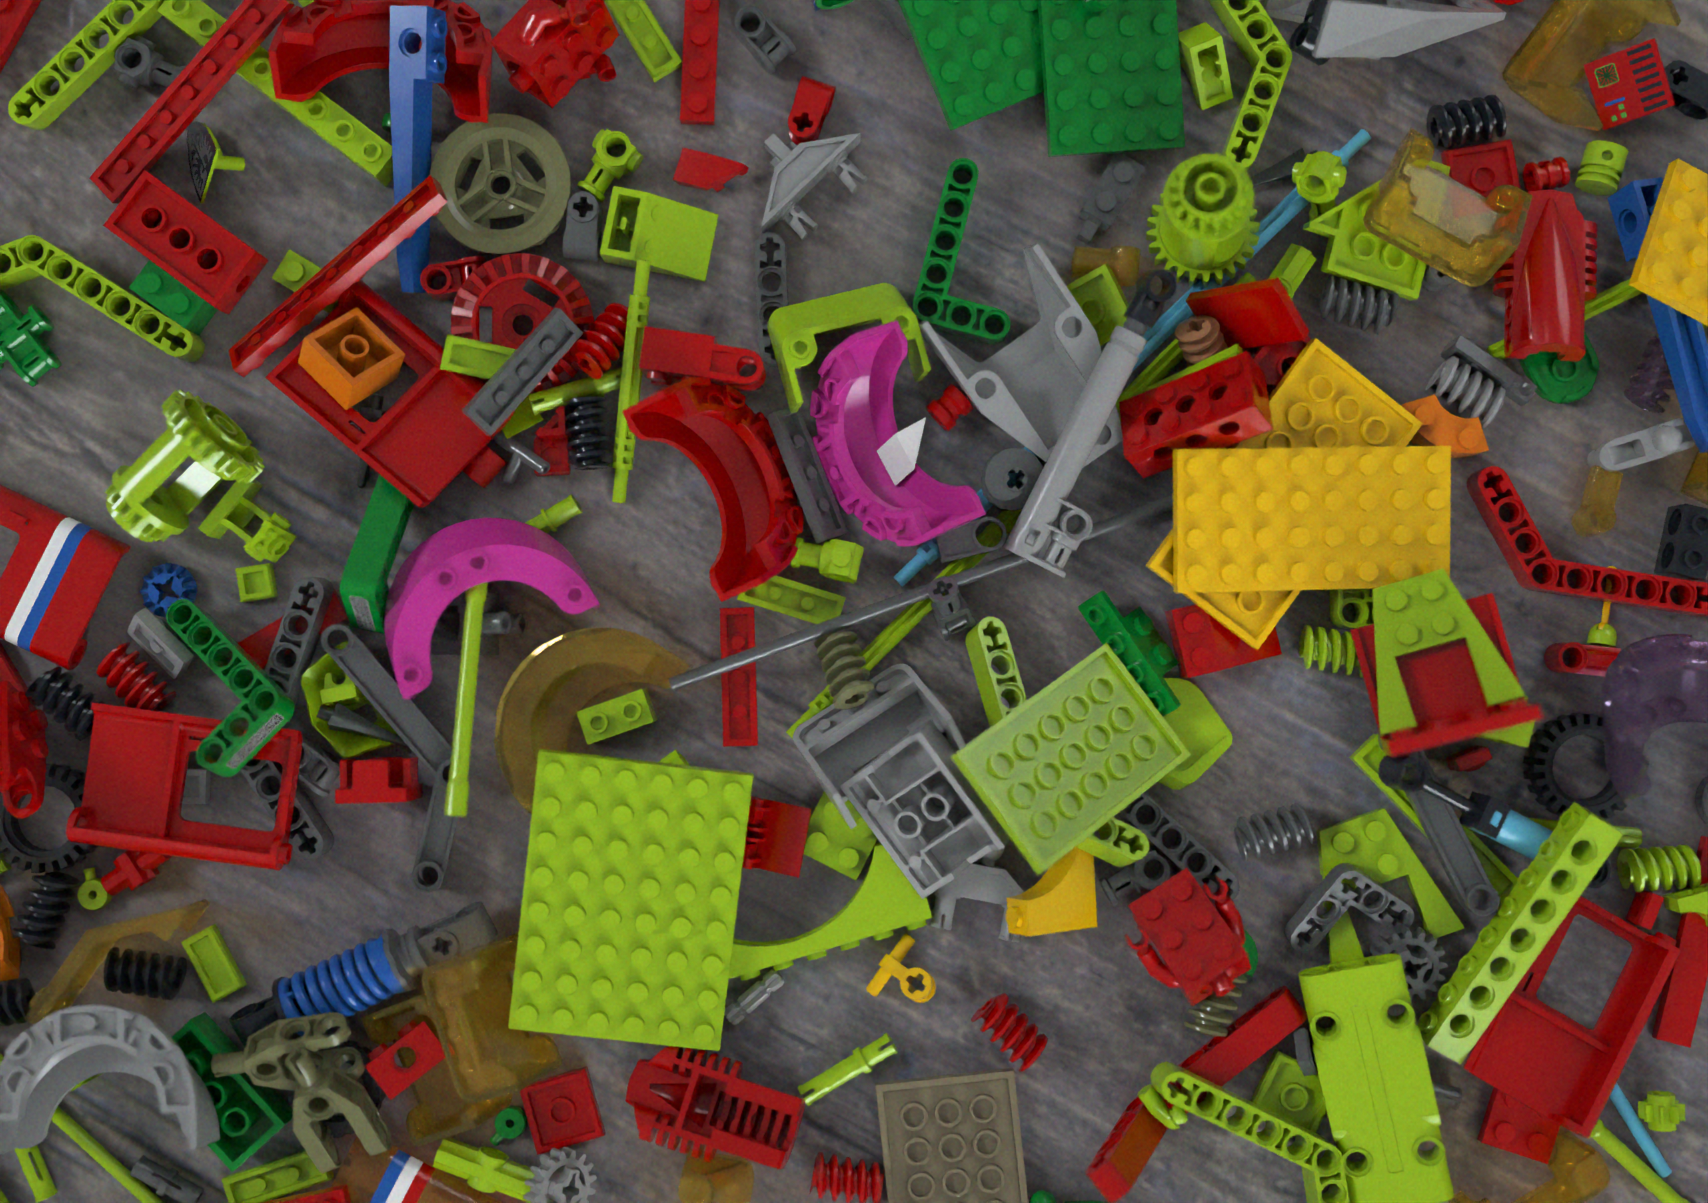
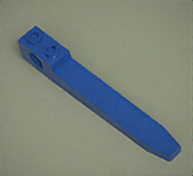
[389,6,448,293]
[1607,177,1708,453]

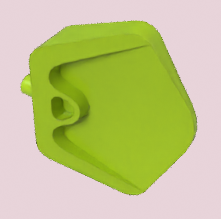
[1158,678,1233,790]

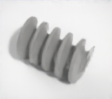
[1425,356,1506,428]

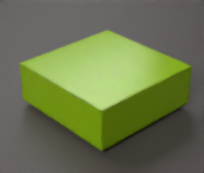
[235,563,278,603]

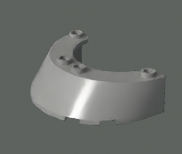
[0,1004,220,1154]

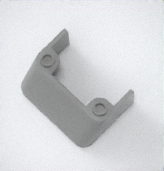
[793,664,966,829]

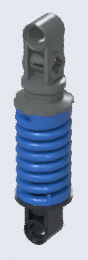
[229,901,498,1048]

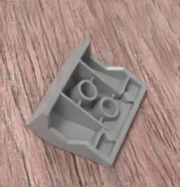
[839,719,1010,899]

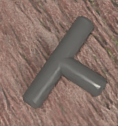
[493,430,550,484]

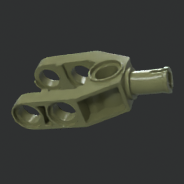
[212,1013,365,1091]
[285,1048,392,1173]

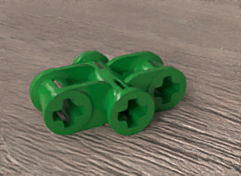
[0,289,62,387]

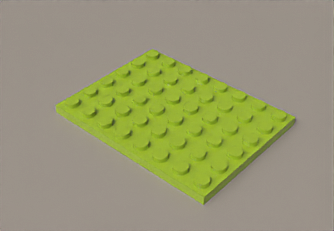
[508,749,753,1051]

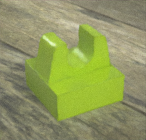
[320,673,366,708]

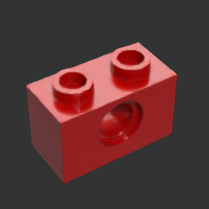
[365,1019,449,1101]

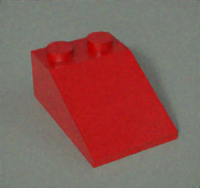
[1165,604,1282,678]

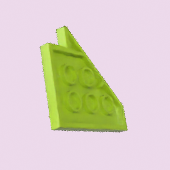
[1303,157,1451,301]

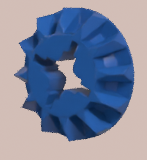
[139,563,197,618]

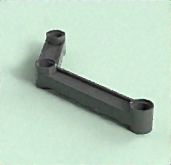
[321,623,470,893]
[1378,735,1500,916]

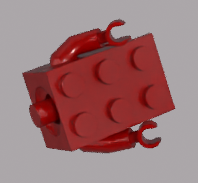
[490,0,619,109]
[1125,868,1251,1007]

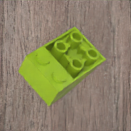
[600,186,719,282]

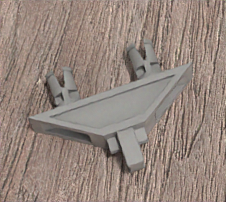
[761,133,868,240]

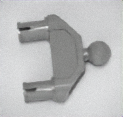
[1587,417,1695,472]
[930,848,1024,942]

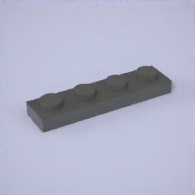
[461,308,583,436]
[766,408,848,544]

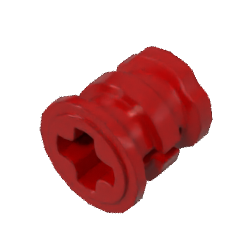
[1523,156,1570,192]

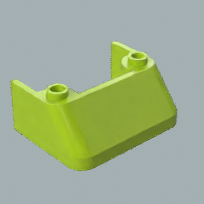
[767,283,931,413]

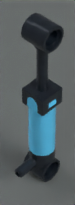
[1378,754,1611,889]

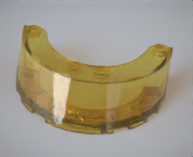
[494,627,694,815]

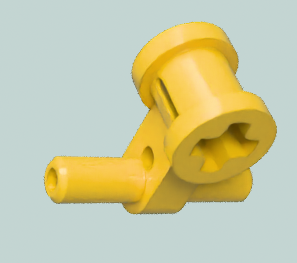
[866,933,936,1003]

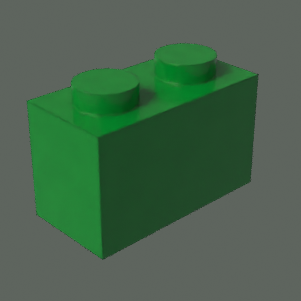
[129,260,218,335]

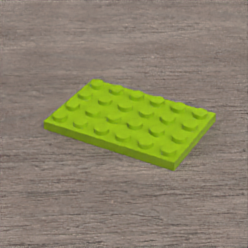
[951,643,1191,875]

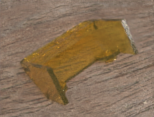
[1502,0,1682,131]

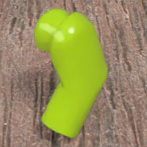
[1137,1084,1188,1129]

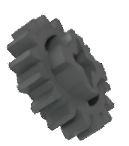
[1369,925,1448,1002]

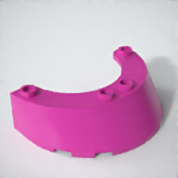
[810,320,986,546]
[384,518,601,700]

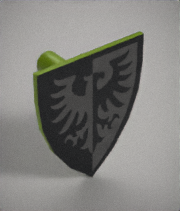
[187,121,245,204]

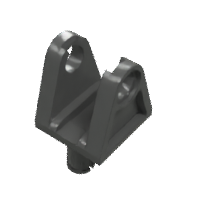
[430,591,528,655]

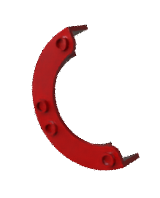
[268,0,493,123]
[622,377,804,602]

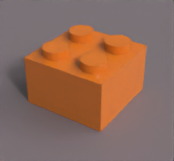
[298,307,405,410]

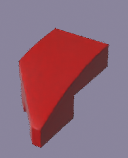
[673,148,748,192]
[533,406,571,477]

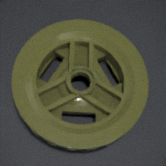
[430,113,572,256]

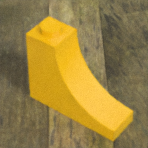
[1006,847,1098,936]

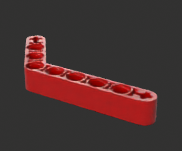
[1467,466,1708,616]
[1085,986,1308,1203]

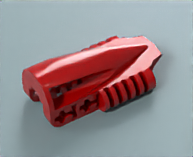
[1493,189,1598,362]
[625,1046,805,1169]

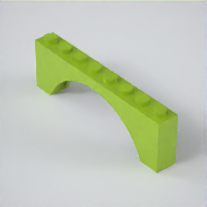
[729,842,932,981]

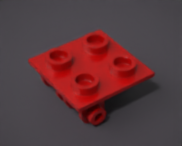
[742,796,812,878]

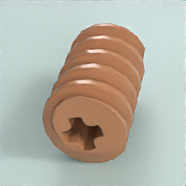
[1174,315,1228,368]

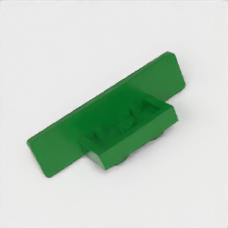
[1078,590,1181,717]

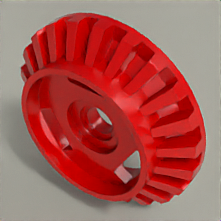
[451,253,594,396]

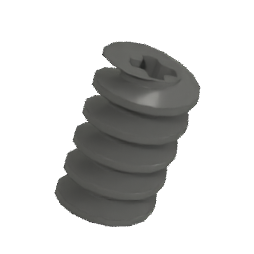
[1320,275,1399,335]
[1234,803,1313,862]

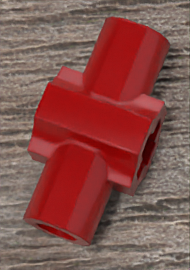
[101,850,172,896]

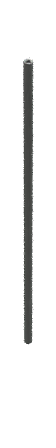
[668,495,1173,691]

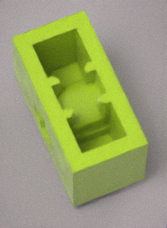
[576,688,658,745]

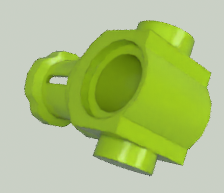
[577,129,644,203]
[1292,151,1347,220]
[791,537,864,584]

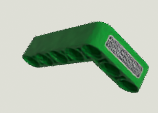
[912,158,1010,345]
[340,474,415,635]
[166,599,295,777]

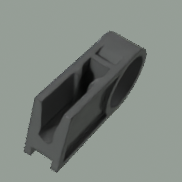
[935,517,1007,563]

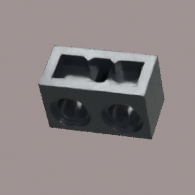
[1654,504,1708,581]

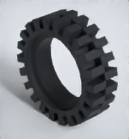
[1523,713,1642,819]
[0,763,97,873]

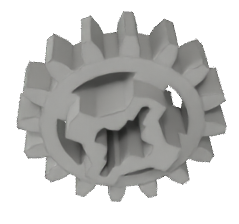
[524,1147,597,1203]

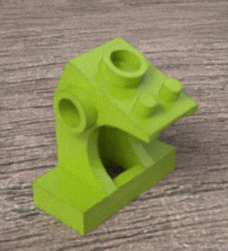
[198,479,297,563]

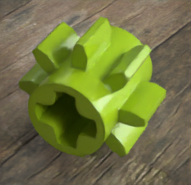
[1638,1090,1686,1132]

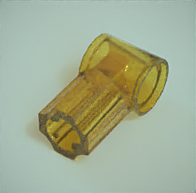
[1071,246,1141,287]
[1572,466,1623,537]

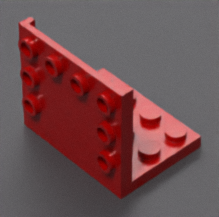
[1350,593,1543,756]

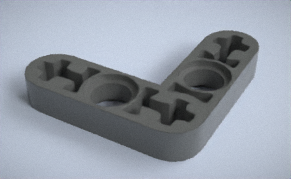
[1284,863,1415,952]

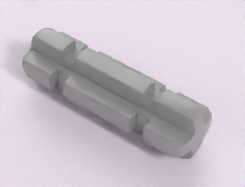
[724,969,784,1025]

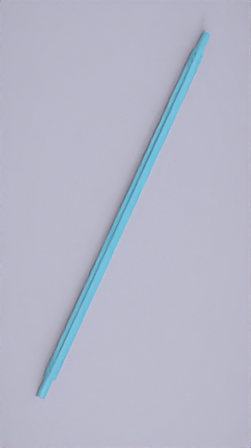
[893,129,1371,587]

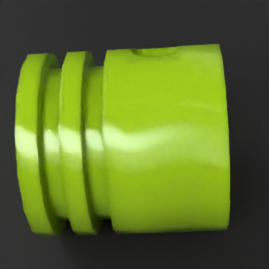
[1575,140,1629,196]

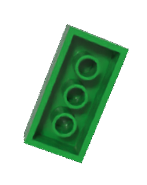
[154,1012,293,1173]

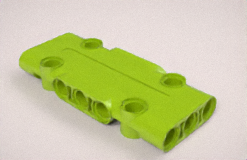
[1298,953,1454,1203]

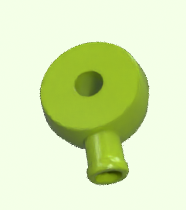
[78,867,112,911]

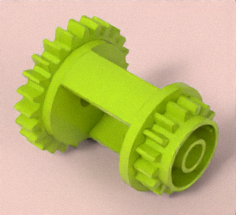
[1146,153,1260,288]
[105,389,265,543]

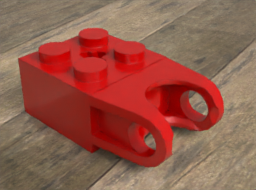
[639,326,766,392]
[0,680,49,819]

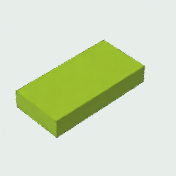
[440,334,516,380]
[181,924,247,1003]

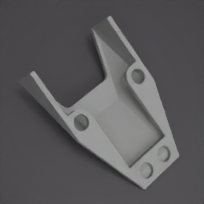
[1263,0,1506,60]
[918,243,1123,468]

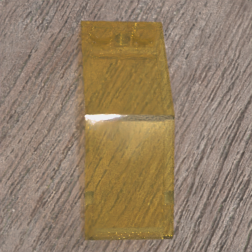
[25,899,210,1025]

